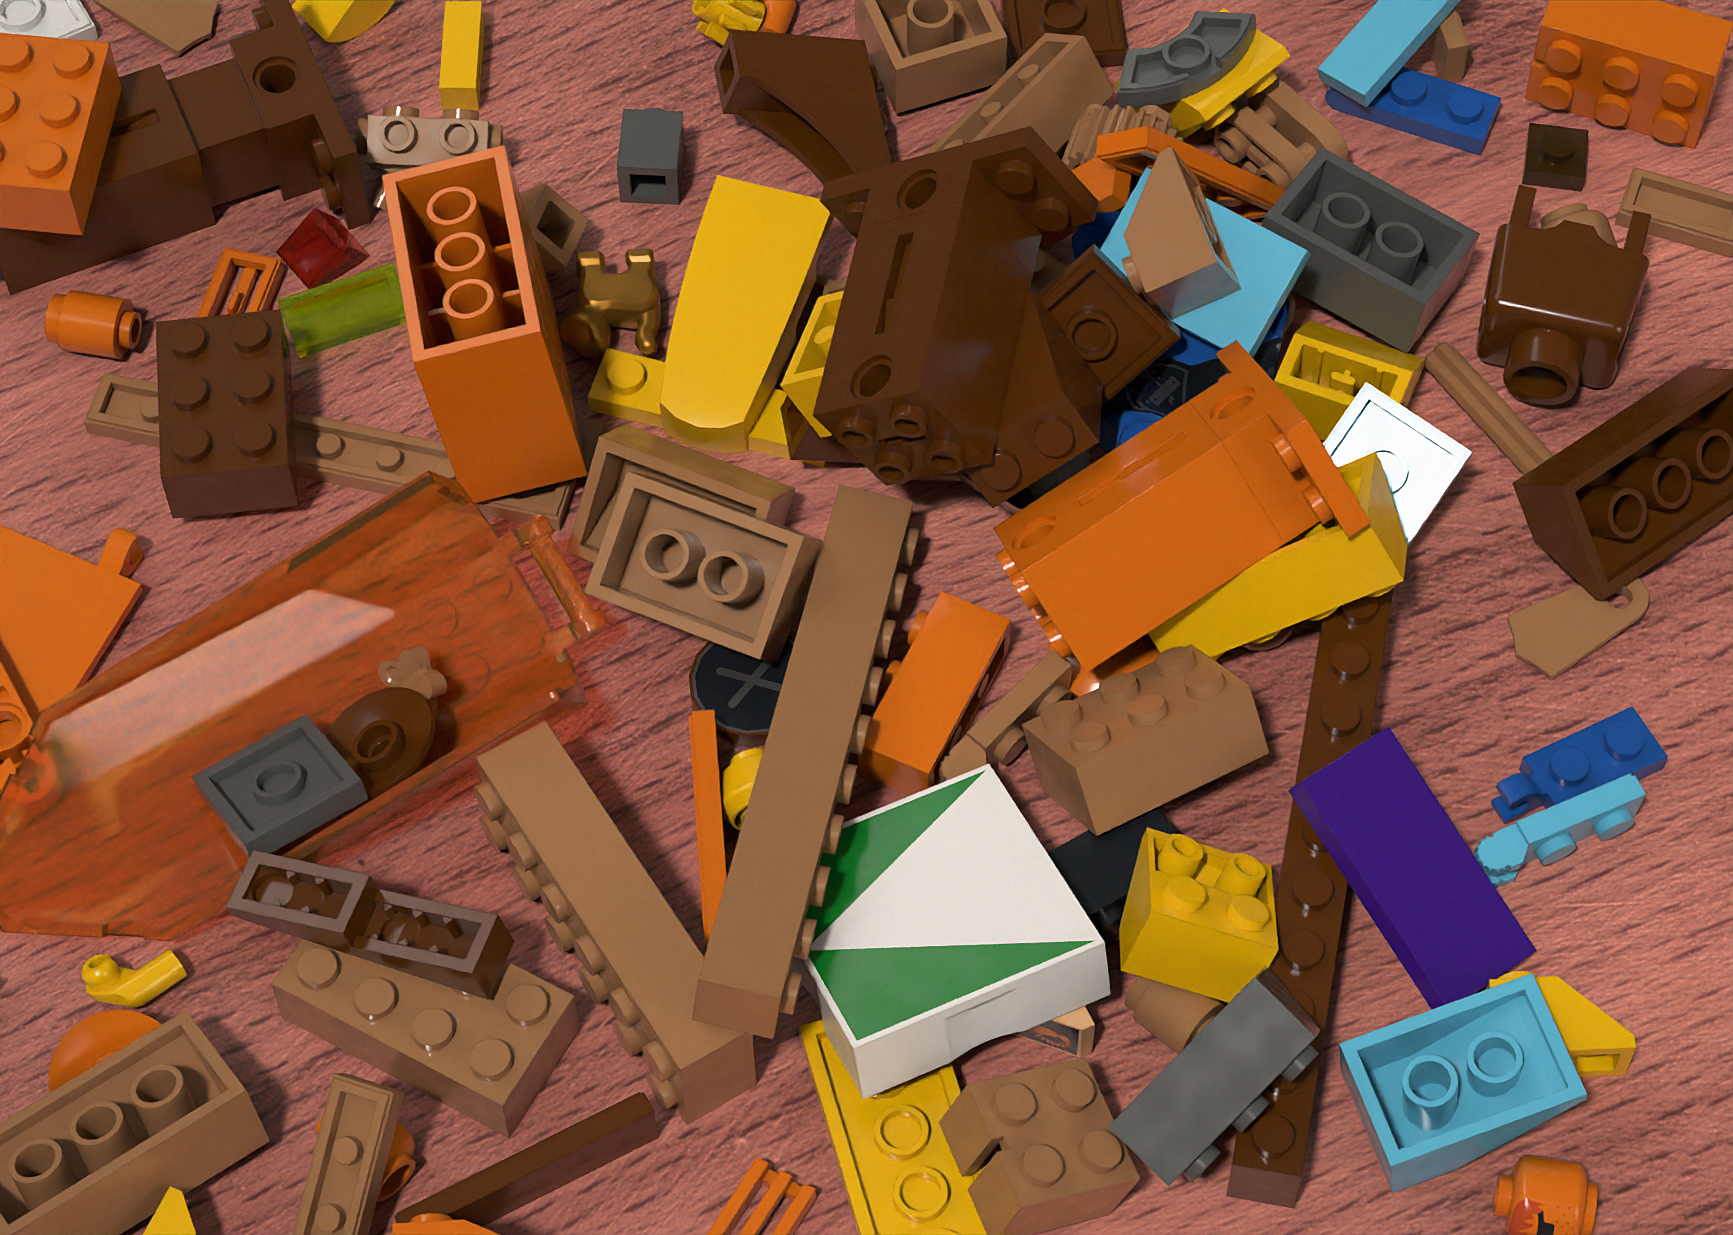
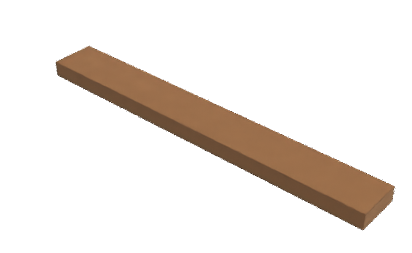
[84,372,577,531]

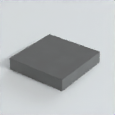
[191,714,369,858]

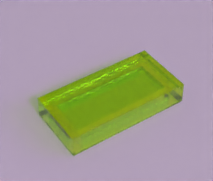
[277,262,406,358]

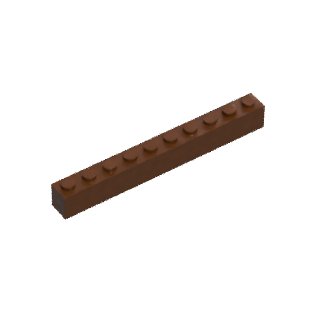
[1226,588,1394,1209]

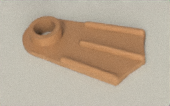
[93,0,218,56]
[1507,577,1649,680]

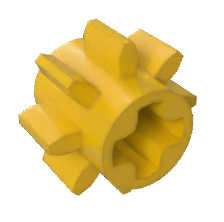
[692,0,765,46]

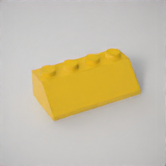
[1148,452,1407,661]

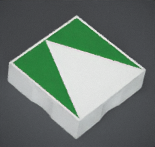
[791,764,1111,1099]

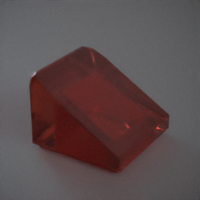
[276,208,369,293]

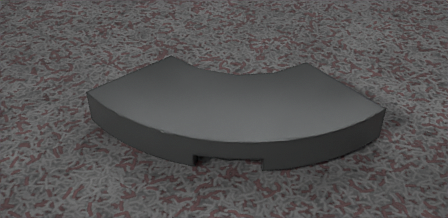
[1117,11,1257,108]

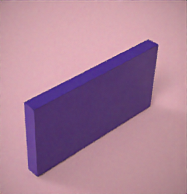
[1288,727,1537,1010]

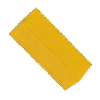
[439,1,485,111]

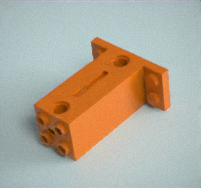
[993,340,1370,673]

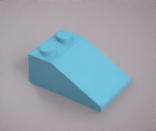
[1339,973,1587,1193]

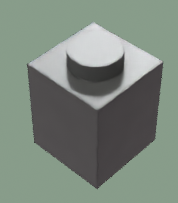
[617,108,685,205]

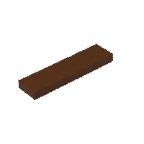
[394,1092,658,1227]

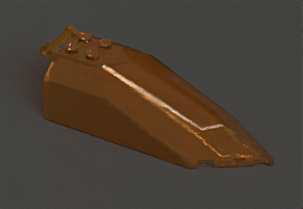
[0,471,610,941]

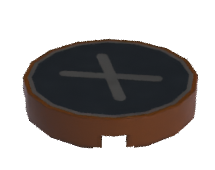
[689,635,795,747]

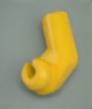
[81,949,187,1008]

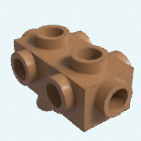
[356,106,503,213]

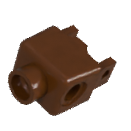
[1476,185,1651,405]

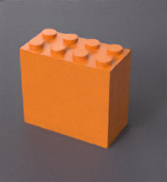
[382,145,588,505]

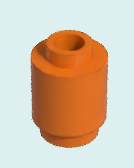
[45,290,142,359]

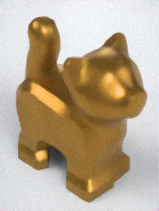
[559,248,661,368]

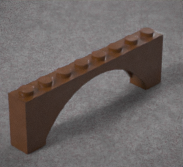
[714,29,896,463]

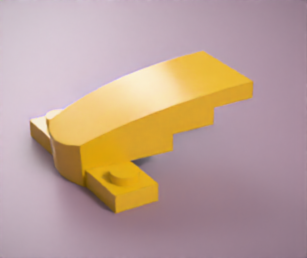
[587,175,834,468]

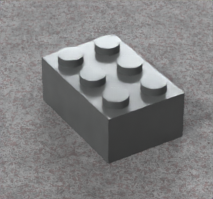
[1261,147,1480,353]

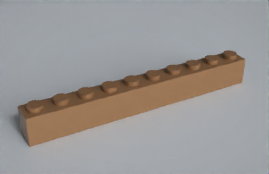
[692,484,920,1039]

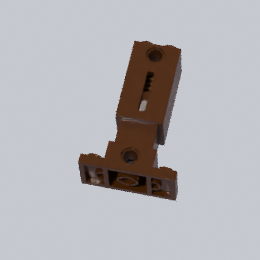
[0,0,371,295]

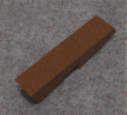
[225,850,514,1000]

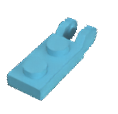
[1474,773,1646,889]

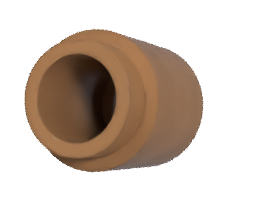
[1125,976,1225,1054]

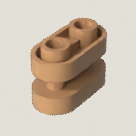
[1214,79,1349,189]

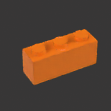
[858,591,1011,796]

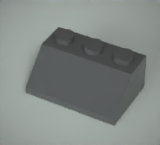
[1108,965,1320,1186]

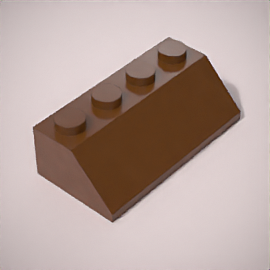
[1512,367,1733,600]

